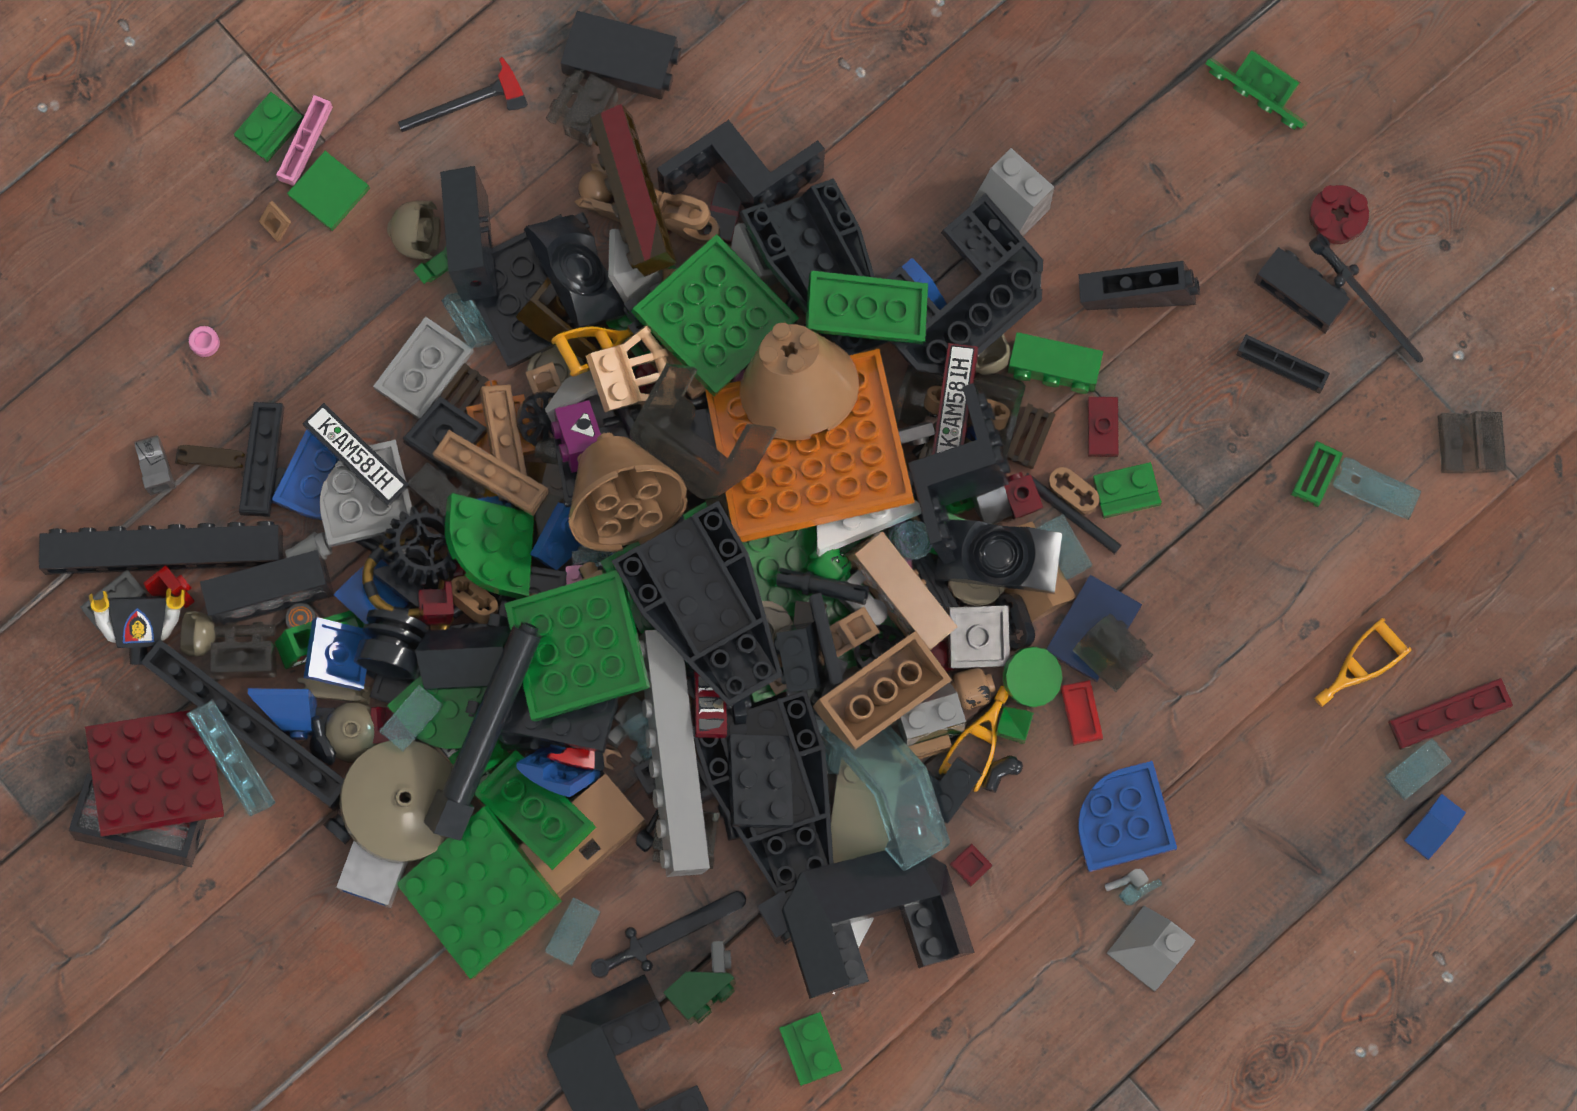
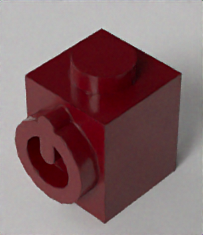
[1004,472,1044,520]

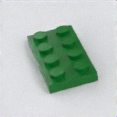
[806,271,928,344]
[474,750,596,870]

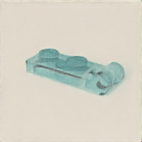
[1333,457,1421,520]

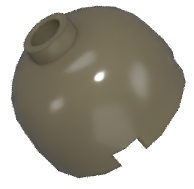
[387,201,441,259]
[325,703,379,763]

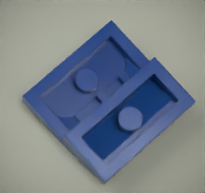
[334,560,411,624]
[517,745,600,797]

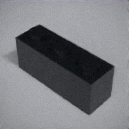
[1254,247,1350,334]

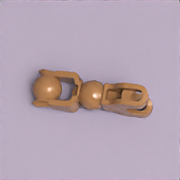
[574,163,720,245]

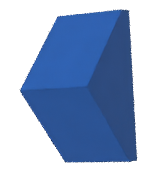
[1404,794,1466,860]

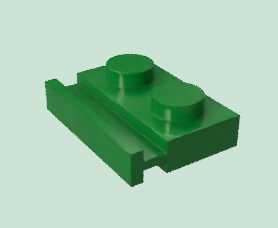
[234,92,304,163]
[1093,462,1162,519]
[779,1012,843,1086]

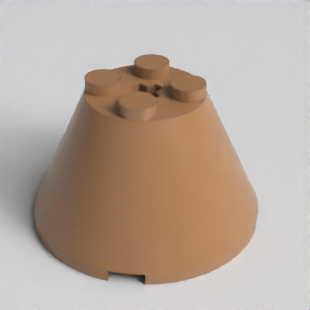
[740,323,859,440]
[569,433,687,552]

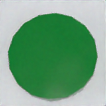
[1002,647,1063,707]

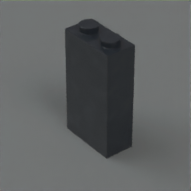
[560,11,681,100]

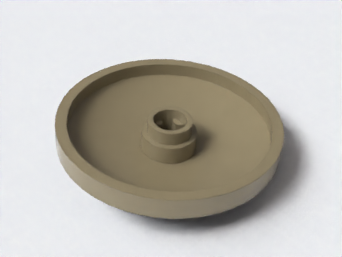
[340,740,453,862]

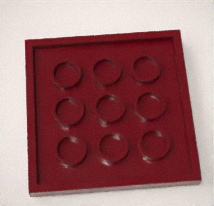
[85,708,224,837]

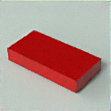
[1060,680,1103,746]

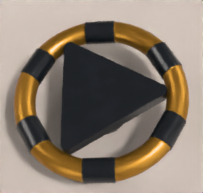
[362,538,450,619]

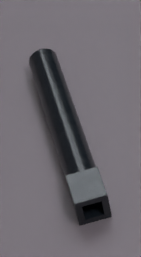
[424,621,542,841]

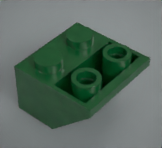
[663,971,736,1025]

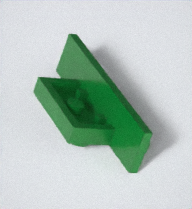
[1205,50,1308,130]

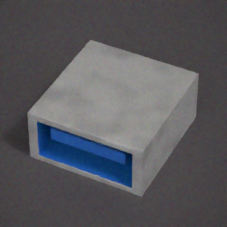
[336,841,408,908]

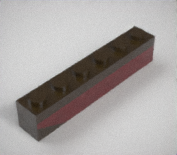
[590,104,677,277]

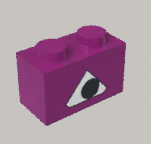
[551,400,601,473]

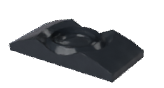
[523,215,625,329]
[935,520,1062,594]

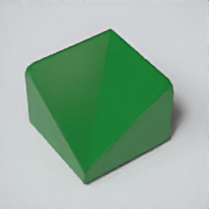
[996,706,1034,744]

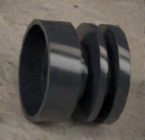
[354,609,429,679]

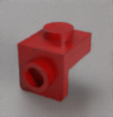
[143,565,195,609]

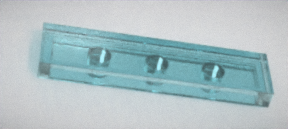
[187,700,276,816]

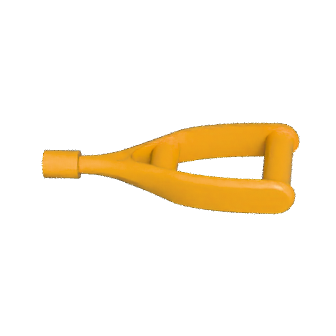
[552,326,631,377]
[1314,618,1411,707]
[938,686,1010,792]

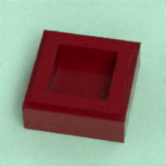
[949,844,993,887]

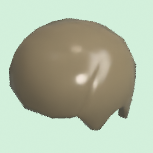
[975,334,1012,375]
[180,611,216,657]

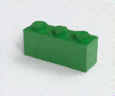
[1008,332,1104,394]

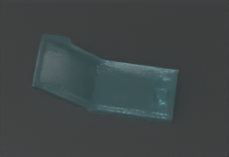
[821,725,950,871]

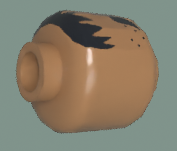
[951,667,996,710]

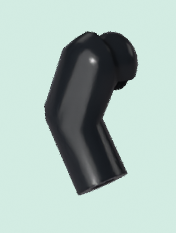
[982,755,1023,793]

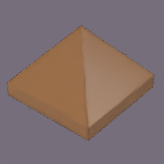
[259,201,291,242]

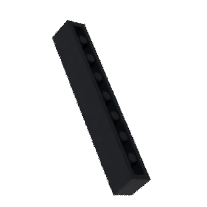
[39,521,283,575]
[141,639,344,811]

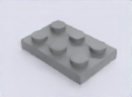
[373,316,474,419]

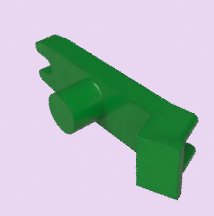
[413,247,448,284]

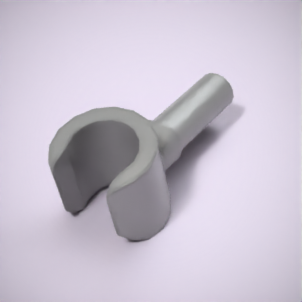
[1104,869,1149,891]

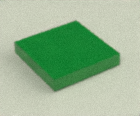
[287,151,370,231]

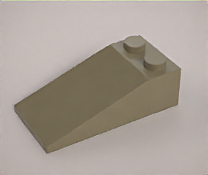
[831,757,900,863]

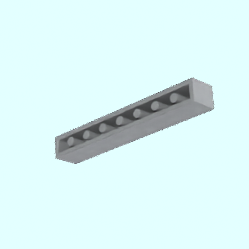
[638,630,710,877]

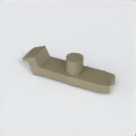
[297,678,372,705]

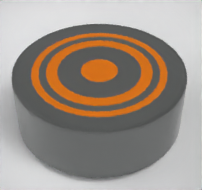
[285,603,317,628]

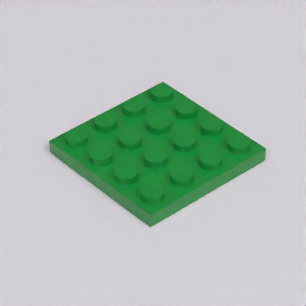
[631,234,799,397]
[505,570,650,722]
[397,806,562,979]

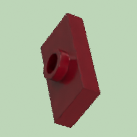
[1088,397,1119,457]

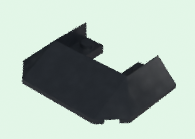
[886,193,1044,374]
[782,844,975,999]
[547,974,709,1111]

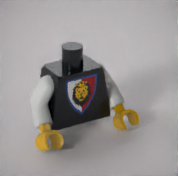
[89,588,185,665]

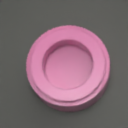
[189,326,220,357]

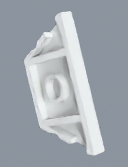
[816,500,922,556]

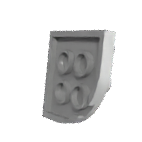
[320,440,413,548]

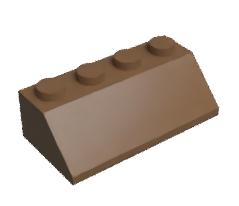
[813,631,952,750]

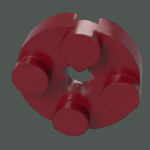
[1309,185,1369,244]

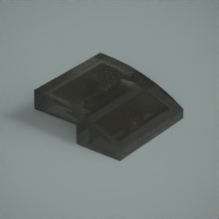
[1437,411,1506,473]

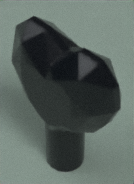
[309,715,336,765]

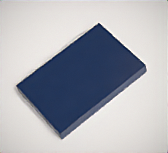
[1046,575,1142,682]

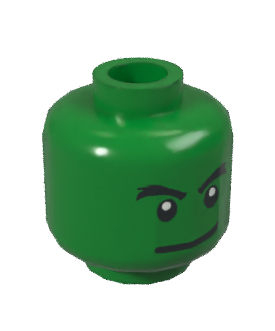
[807,548,852,581]

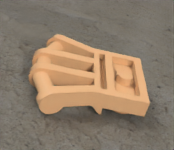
[586,326,676,413]

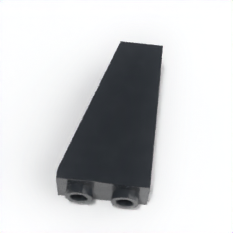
[1078,261,1200,310]

